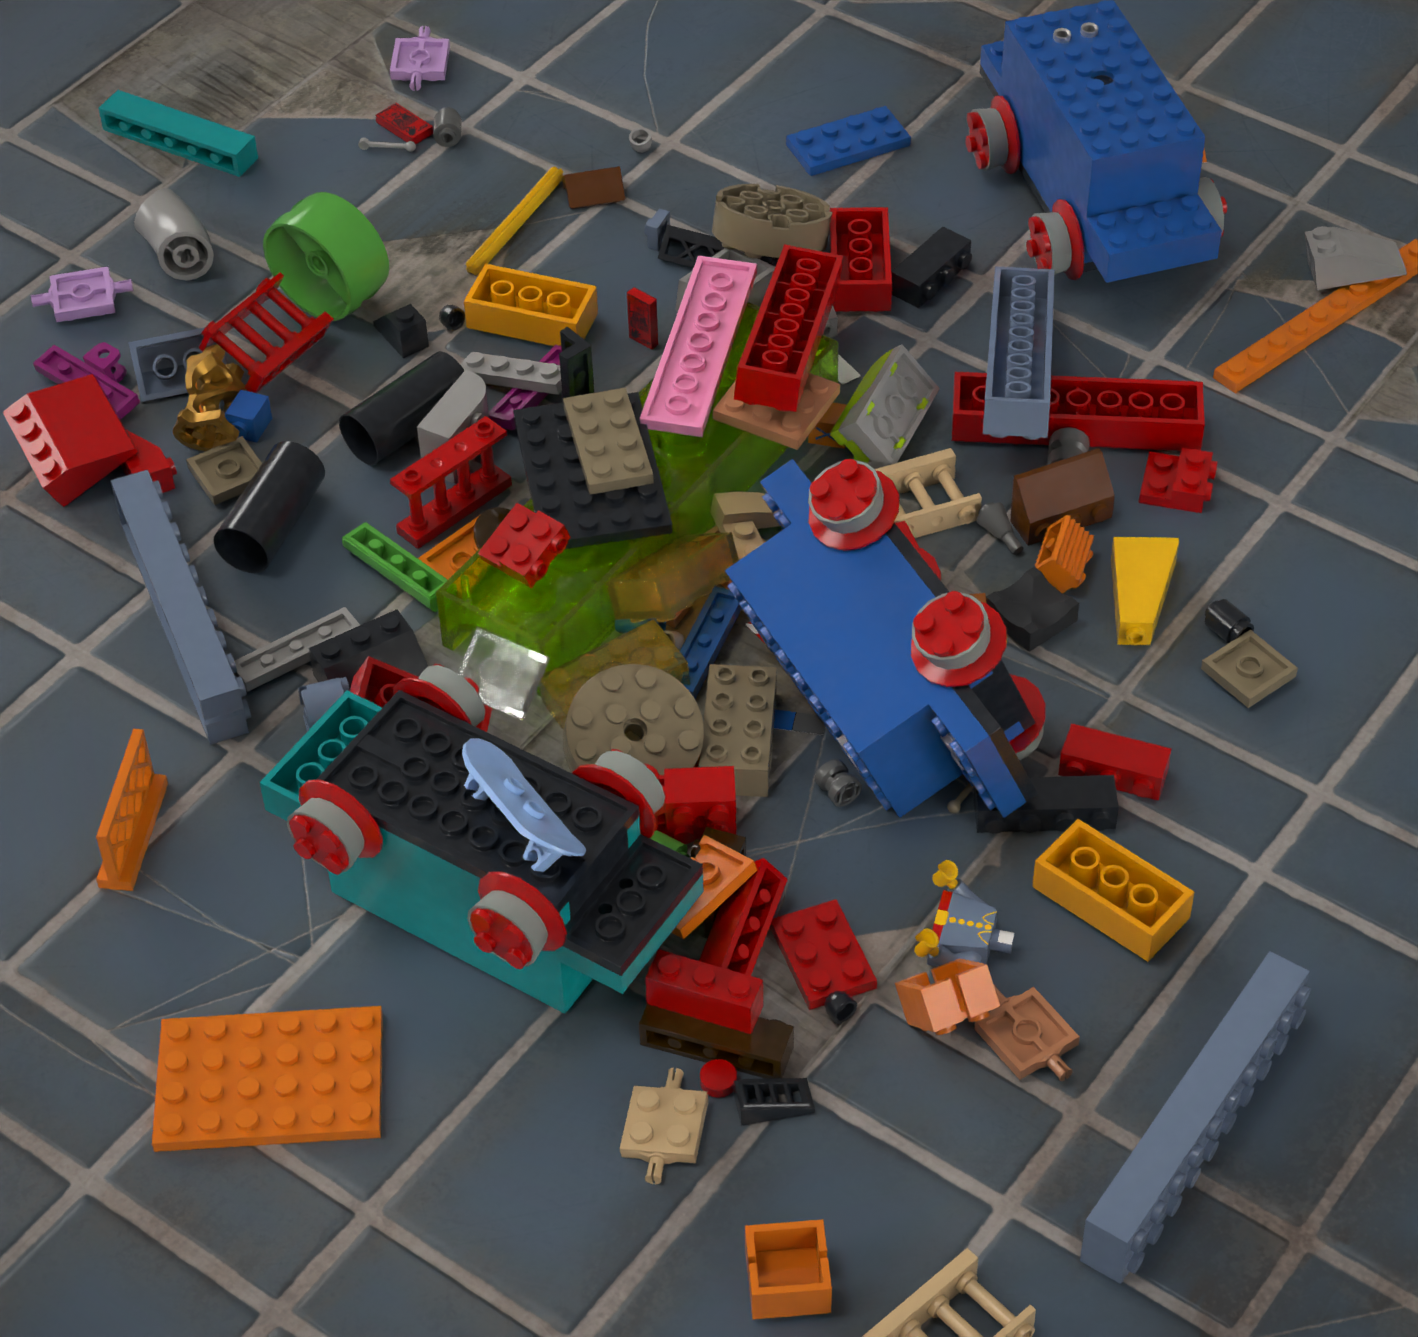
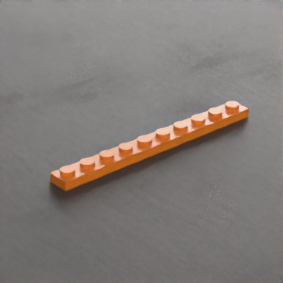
[1213,239,1418,394]

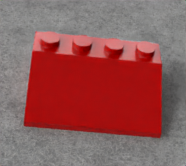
[3,374,138,507]

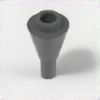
[976,502,1024,555]

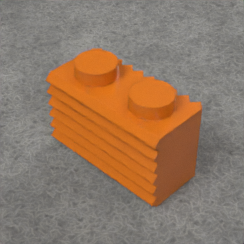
[1035,515,1094,593]

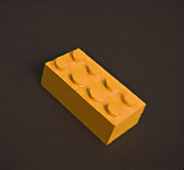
[464,264,598,346]
[1032,819,1195,962]

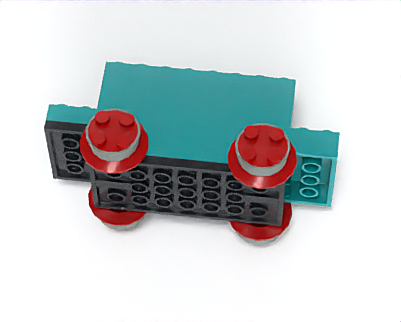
[259,664,704,1014]

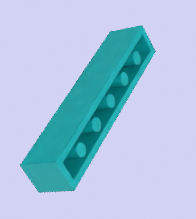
[98,90,258,177]

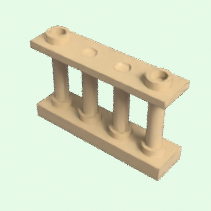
[875,448,982,538]
[862,1248,1036,1337]

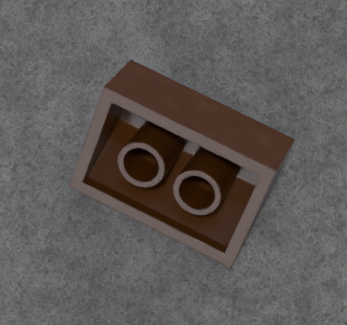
[1010,448,1115,546]

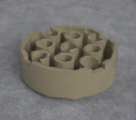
[712,184,832,258]
[563,664,704,775]

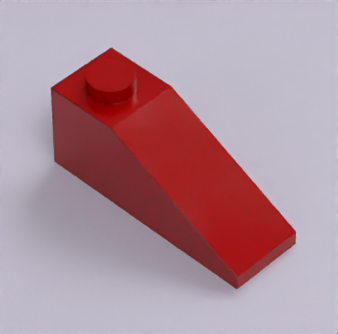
[120,429,177,493]

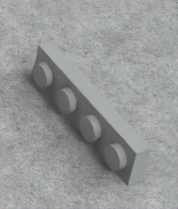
[460,352,562,395]
[233,607,360,692]

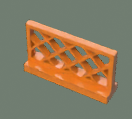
[96,728,168,891]

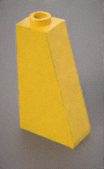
[1111,537,1179,645]

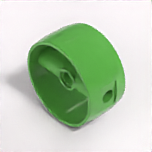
[263,192,389,321]

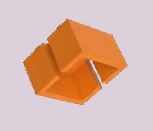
[895,958,1000,1035]
[745,1219,832,1320]

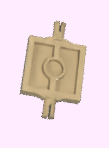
[620,1068,709,1184]

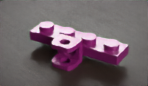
[33,342,140,420]

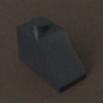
[373,304,429,358]

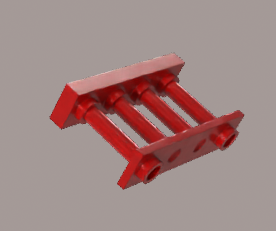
[199,272,334,393]
[390,416,512,549]

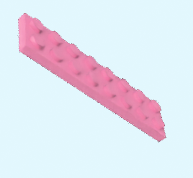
[640,256,757,437]

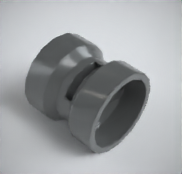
[815,759,862,807]

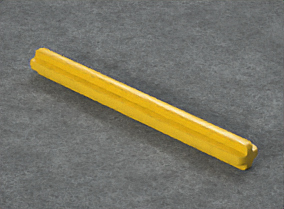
[465,166,563,275]

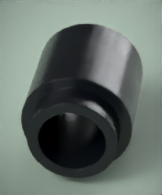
[1204,599,1254,643]

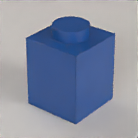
[225,390,272,443]

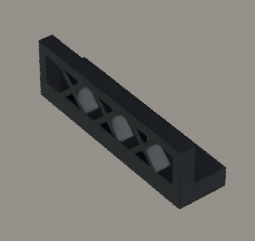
[658,225,779,268]
[559,327,595,399]

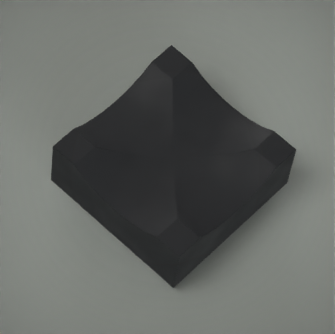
[986,567,1079,652]

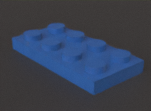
[786,106,911,176]

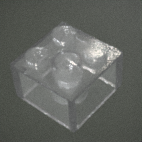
[457,627,550,721]

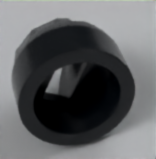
[439,305,465,331]
[825,991,857,1024]

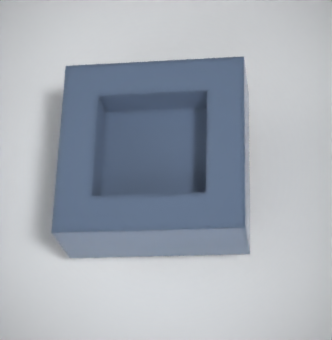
[644,208,670,251]

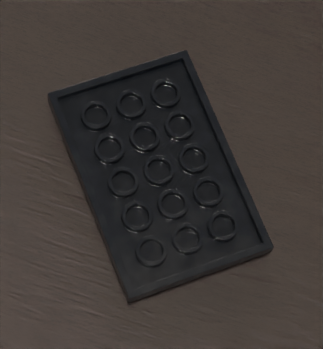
[513,392,673,549]

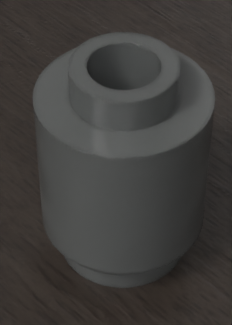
[433,107,462,147]

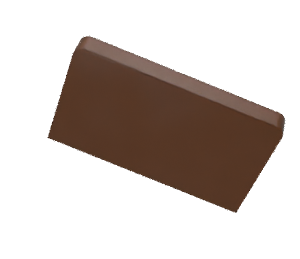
[562,166,625,209]

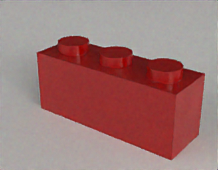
[1058,723,1172,801]
[645,949,764,1034]

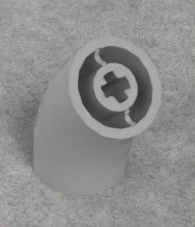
[134,188,214,281]

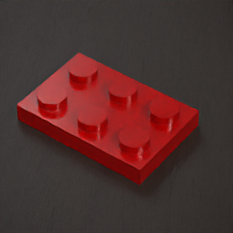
[770,899,877,1010]

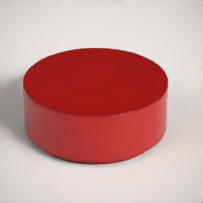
[700,1059,737,1098]

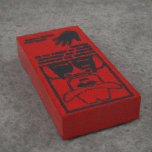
[375,103,433,144]
[627,287,659,350]

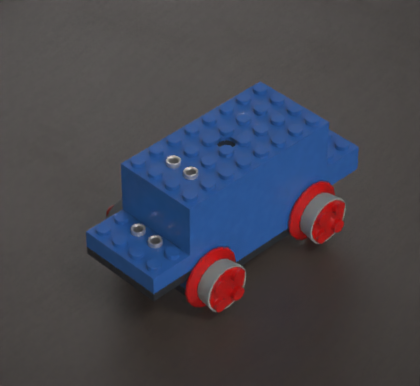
[965,0,1227,283]
[725,459,1046,818]

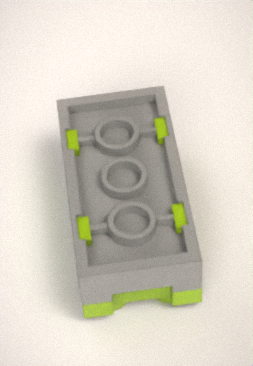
[830,344,940,469]

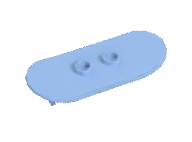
[462,738,586,872]

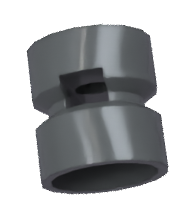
[1047,427,1090,465]

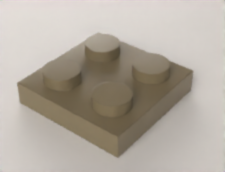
[186,436,262,505]
[1201,630,1298,708]

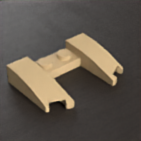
[710,492,780,563]

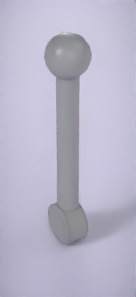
[358,138,416,152]

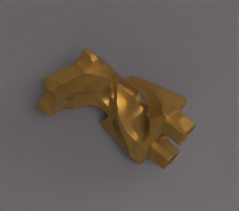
[173,344,247,451]

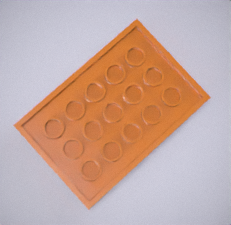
[152,1006,383,1152]

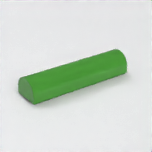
[342,522,454,612]

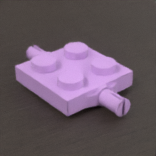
[390,26,450,91]
[31,267,133,322]

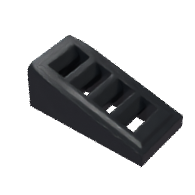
[733,1078,815,1126]

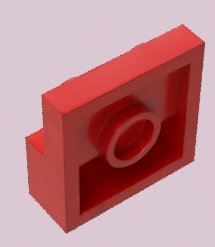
[1139,447,1218,513]
[478,503,571,589]

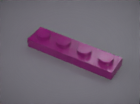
[489,345,562,430]

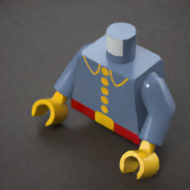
[915,860,1015,966]

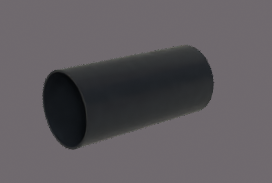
[339,351,465,465]
[213,441,325,573]

